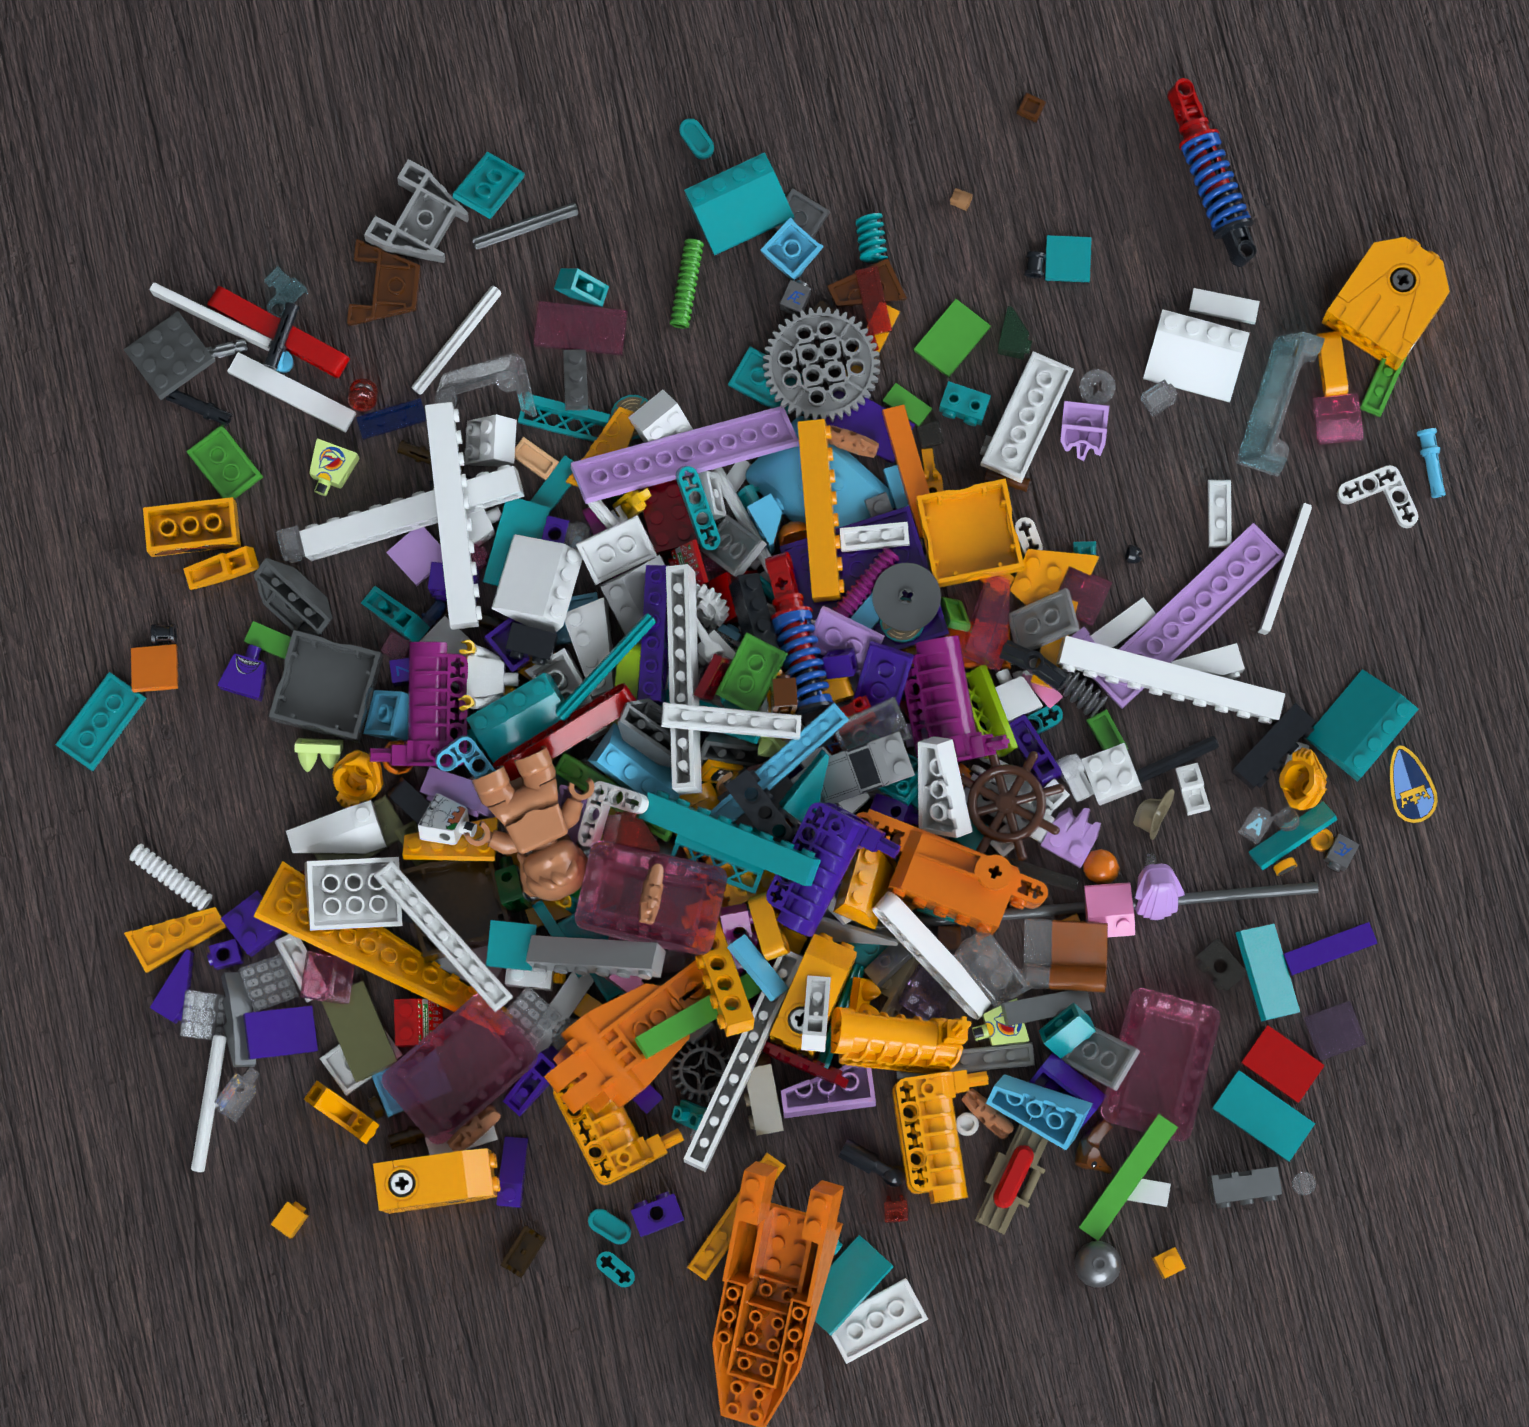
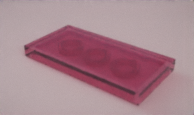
[534,301,628,356]

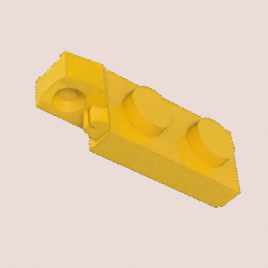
[612,488,652,519]

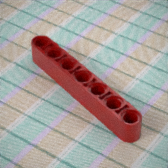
[207,286,350,379]
[492,683,637,781]

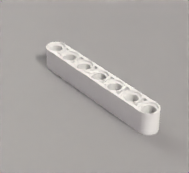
[872,891,993,1020]

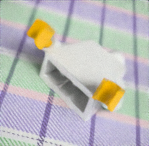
[458,640,519,711]

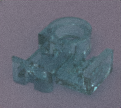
[264,266,308,319]

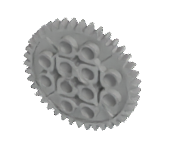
[763,307,880,422]

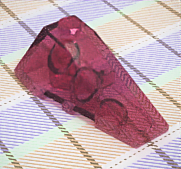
[961,576,1010,672]

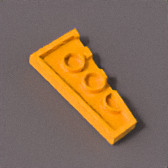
[565,406,636,499]
[403,817,498,861]
[124,907,227,973]

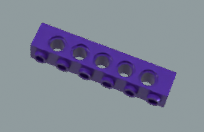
[638,565,669,706]

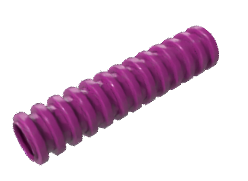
[832,547,899,618]

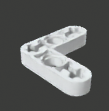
[1337,465,1418,528]
[578,781,649,847]

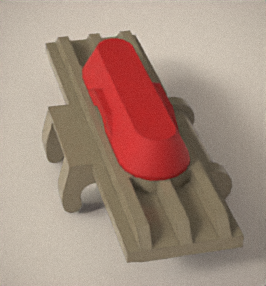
[975,1124,1048,1235]

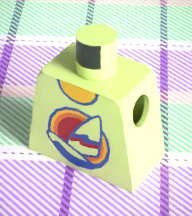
[310,439,360,496]
[972,998,1029,1046]

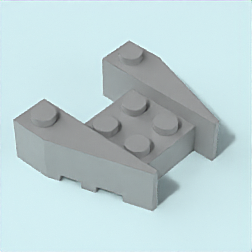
[364,159,469,263]

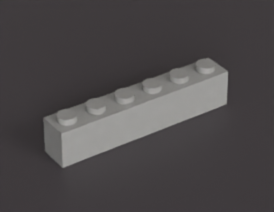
[526,935,666,980]

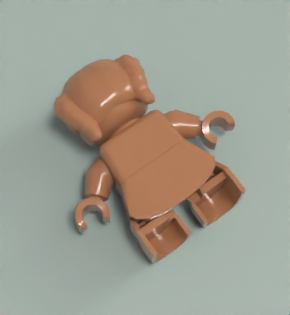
[464,745,595,901]

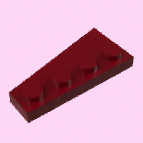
[762,1042,849,1088]

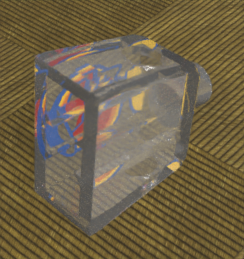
[215,1067,260,1123]

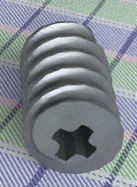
[1058,671,1107,719]

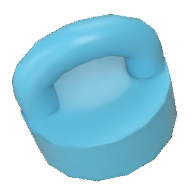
[275,351,294,373]

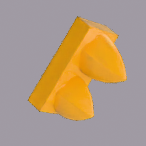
[849,977,881,1015]

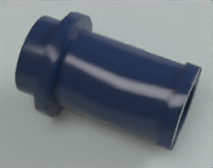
[421,600,447,628]

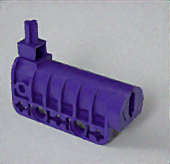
[766,802,901,937]

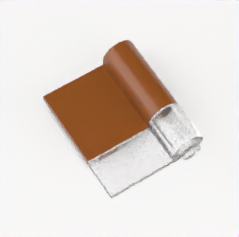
[1018,918,1108,993]

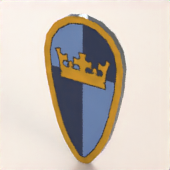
[1389,745,1438,823]

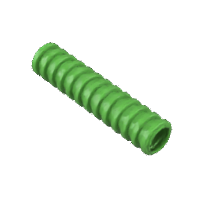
[670,239,704,329]

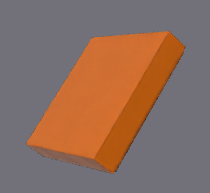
[131,644,178,693]

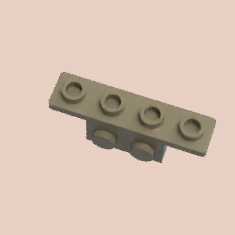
[879,956,924,1017]

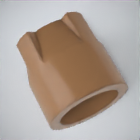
[950,188,973,211]

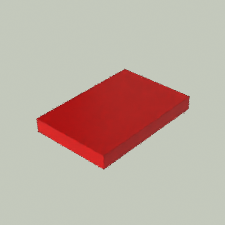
[1241,1025,1325,1103]

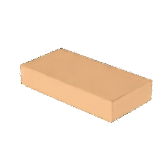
[514,437,559,481]

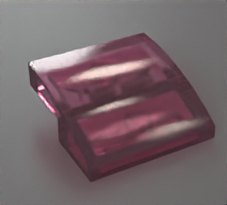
[1313,393,1364,445]
[1059,567,1112,626]
[300,951,355,1004]

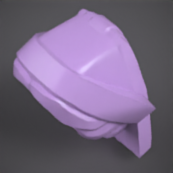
[1135,864,1185,920]

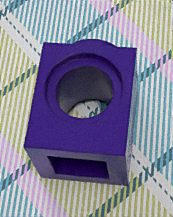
[542,516,571,544]
[822,647,859,679]
[207,939,244,970]

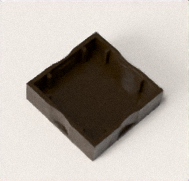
[401,860,510,963]

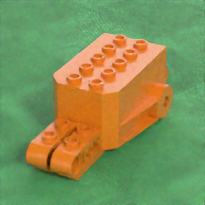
[857,809,1048,935]
[544,960,724,1114]

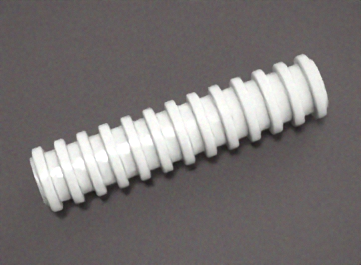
[129,843,212,911]

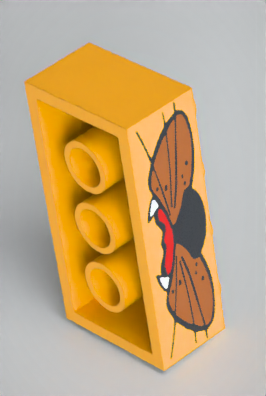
[143,497,241,557]

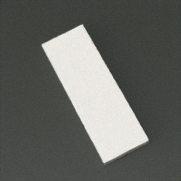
[980,351,1074,483]

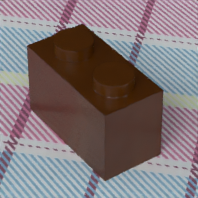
[770,675,798,715]

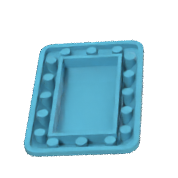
[746,416,895,532]

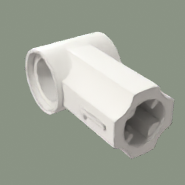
[1057,753,1094,802]

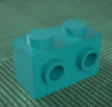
[939,381,991,426]
[1039,1003,1096,1059]

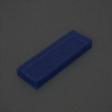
[356,398,427,440]

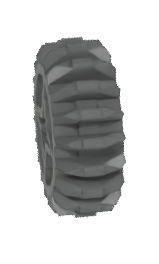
[671,1040,730,1103]

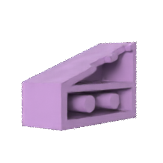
[420,767,496,819]

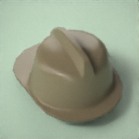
[1133,789,1175,840]

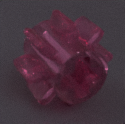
[471,544,489,571]

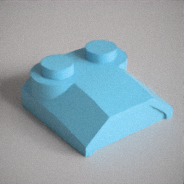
[761,217,823,281]

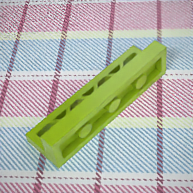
[966,665,1018,759]

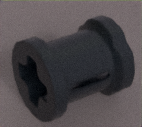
[1024,251,1046,279]
[151,623,177,644]

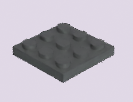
[123,311,215,400]

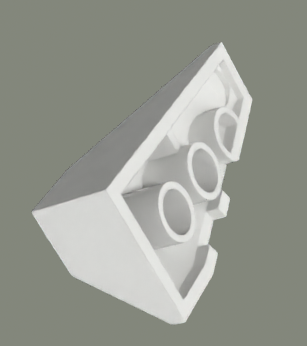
[286,800,387,854]

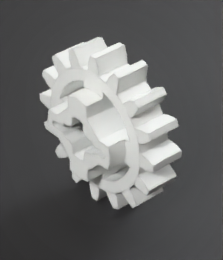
[696,583,730,629]

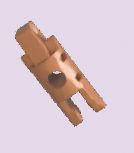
[828,425,879,458]
[639,863,664,925]
[961,1088,1014,1139]
[447,1105,501,1152]

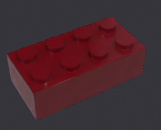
[638,479,698,557]

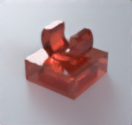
[884,1195,908,1223]

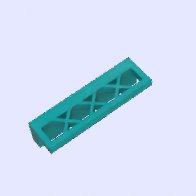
[518,392,611,442]
[668,834,764,894]

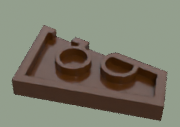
[827,258,907,308]

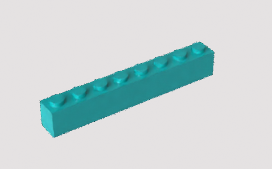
[639,790,821,886]

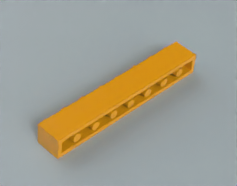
[797,419,845,603]

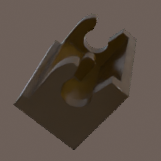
[500,1225,547,1278]

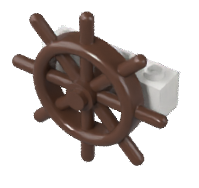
[960,751,1065,861]

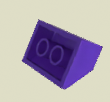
[1029,1052,1107,1131]

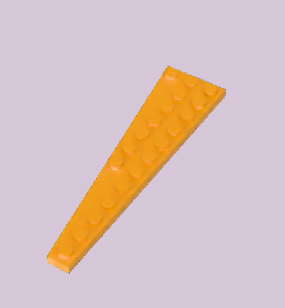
[254,861,513,1035]

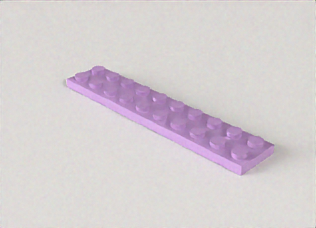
[571,406,799,504]
[1092,523,1285,709]

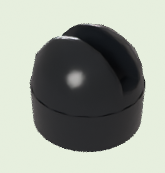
[1125,545,1143,564]

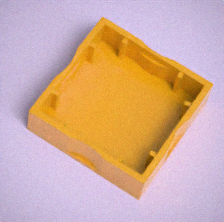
[916,478,1024,587]

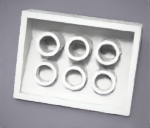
[1143,310,1249,403]
[491,534,583,633]
[304,857,402,931]

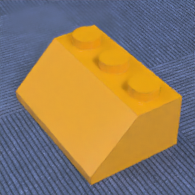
[833,847,893,929]

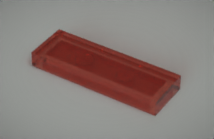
[855,266,892,336]

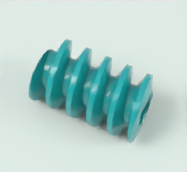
[855,213,888,263]

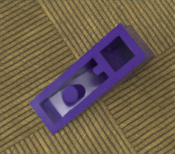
[1009,714,1062,788]
[150,949,194,1024]
[503,1046,559,1117]
[497,1137,528,1208]

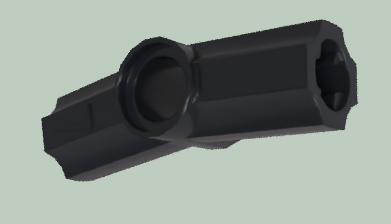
[999,640,1068,691]

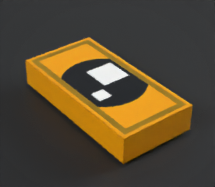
[701,759,744,783]

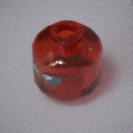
[348,379,378,412]

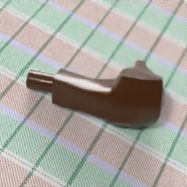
[1074,1110,1117,1174]

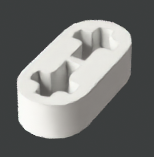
[1015,517,1043,557]

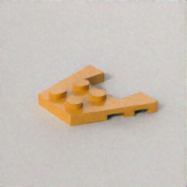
[1010,549,1099,605]

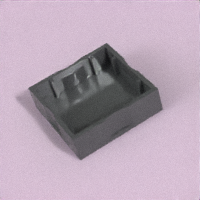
[269,630,384,743]

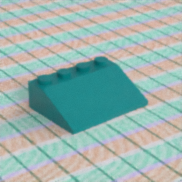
[684,152,795,256]
[1306,669,1419,782]
[466,673,565,763]

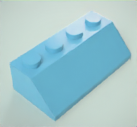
[588,723,680,801]

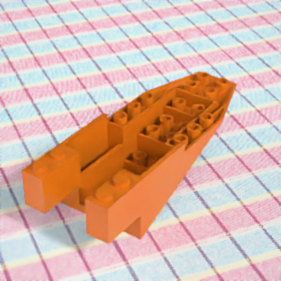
[712,1161,844,1427]

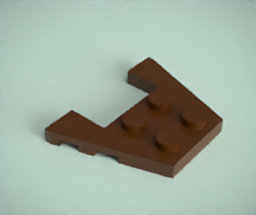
[347,239,421,326]

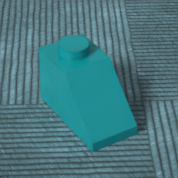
[554,268,609,307]

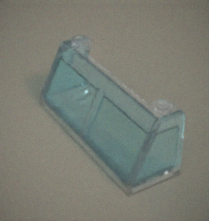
[1236,332,1325,477]

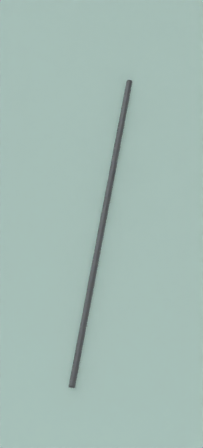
[786,882,1318,937]

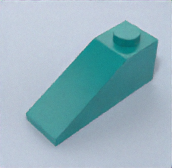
[361,586,430,642]
[779,749,830,823]

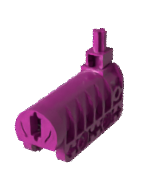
[904,636,1010,762]
[369,642,468,766]

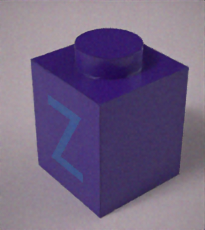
[389,658,409,687]

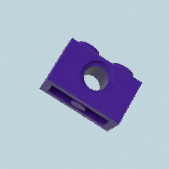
[631,1191,684,1237]

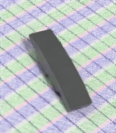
[221,972,256,1067]

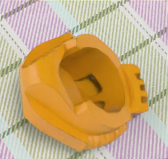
[1279,747,1327,810]
[332,750,383,808]

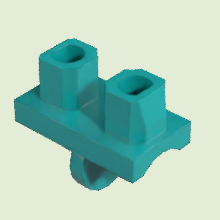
[672,1100,707,1131]

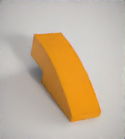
[184,546,259,590]

